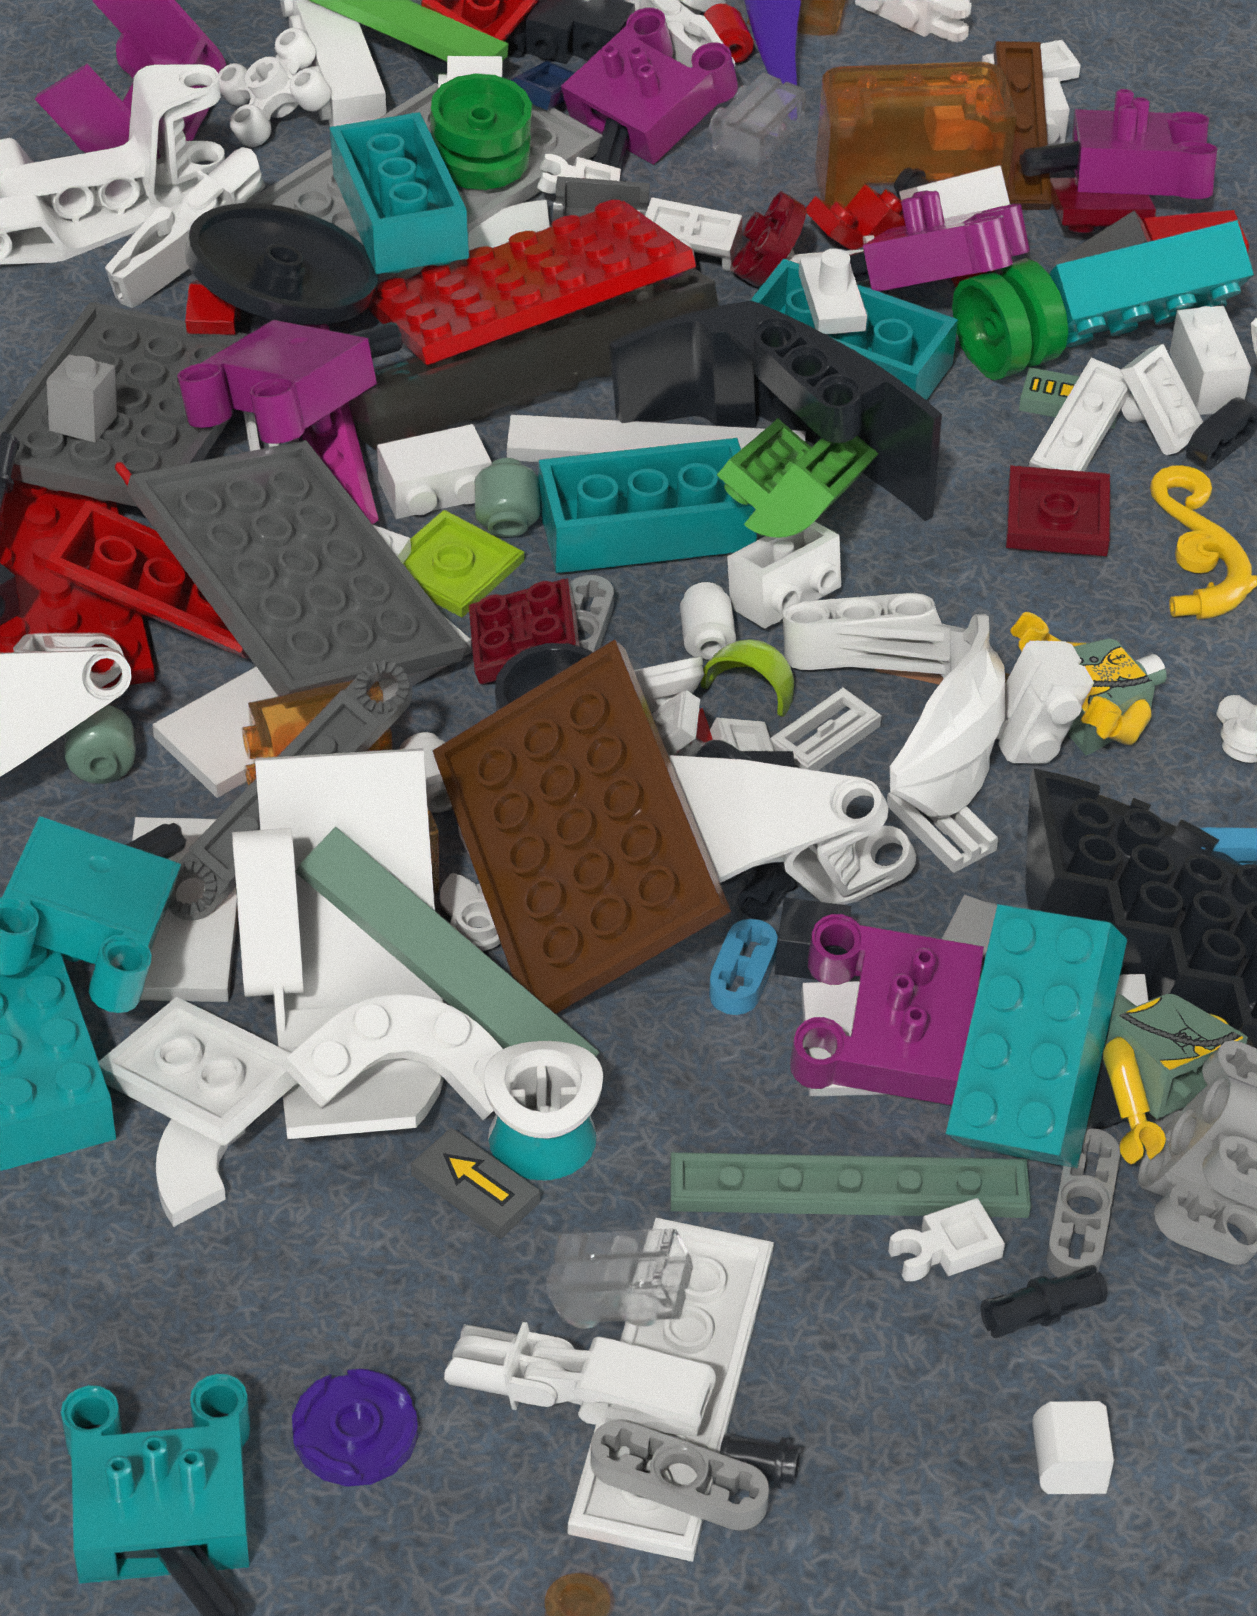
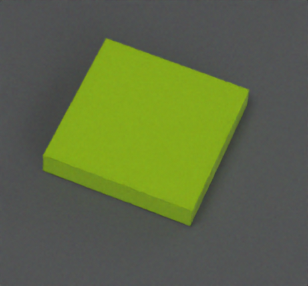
[403,510,524,618]

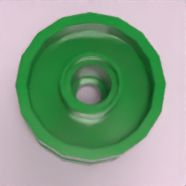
[430,73,532,190]
[952,258,1068,381]

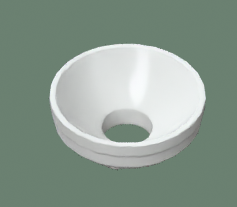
[634,656,704,712]

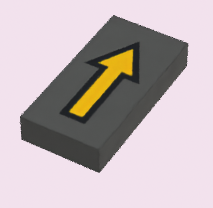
[411,1127,540,1240]

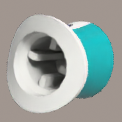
[484,1041,603,1181]

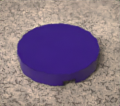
[292,1369,418,1486]

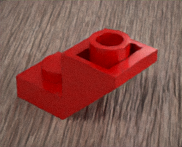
[806,184,906,250]

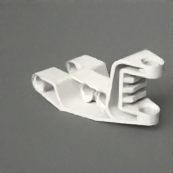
[0,64,225,264]
[0,633,131,777]
[668,755,916,905]

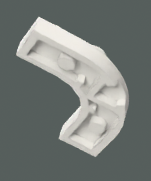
[281,994,503,1120]

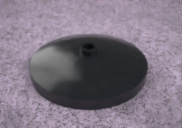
[185,203,379,325]

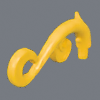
[1150,465,1257,620]

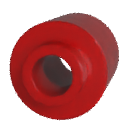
[703,3,753,63]

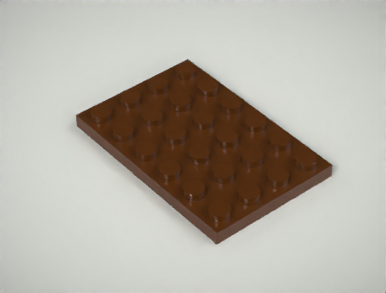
[432,639,731,1014]

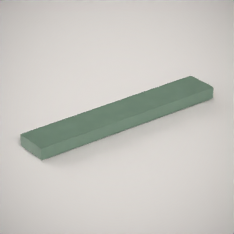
[295,826,600,1057]
[670,1152,1031,1218]

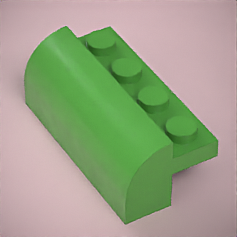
[717,419,878,538]

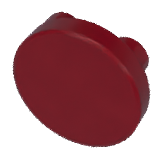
[730,191,806,286]

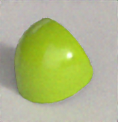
[701,639,794,717]

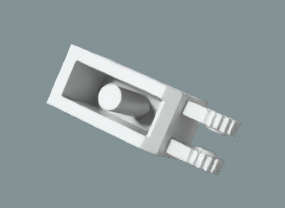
[855,0,971,42]

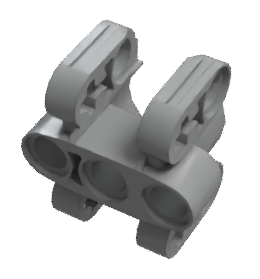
[1138,1040,1257,1265]

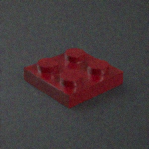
[1006,465,1110,556]

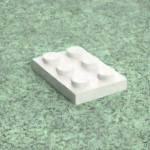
[99,997,298,1146]

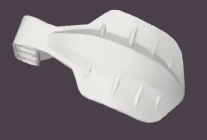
[783,593,1005,816]

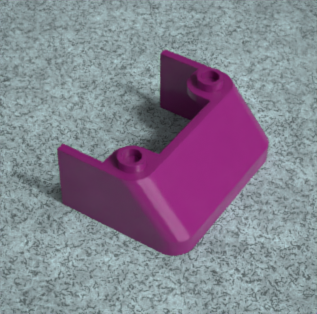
[35,0,227,159]

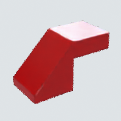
[185,280,243,335]

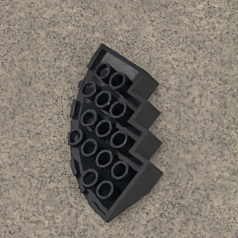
[1025,768,1257,1048]

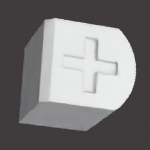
[1032,1401,1114,1494]

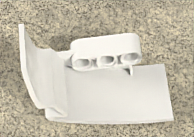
[232,748,444,1139]

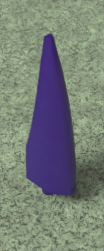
[744,0,801,119]

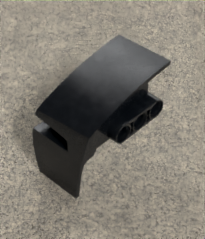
[609,300,942,521]

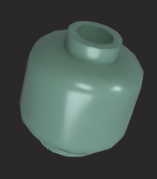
[474,458,540,537]
[64,704,136,784]

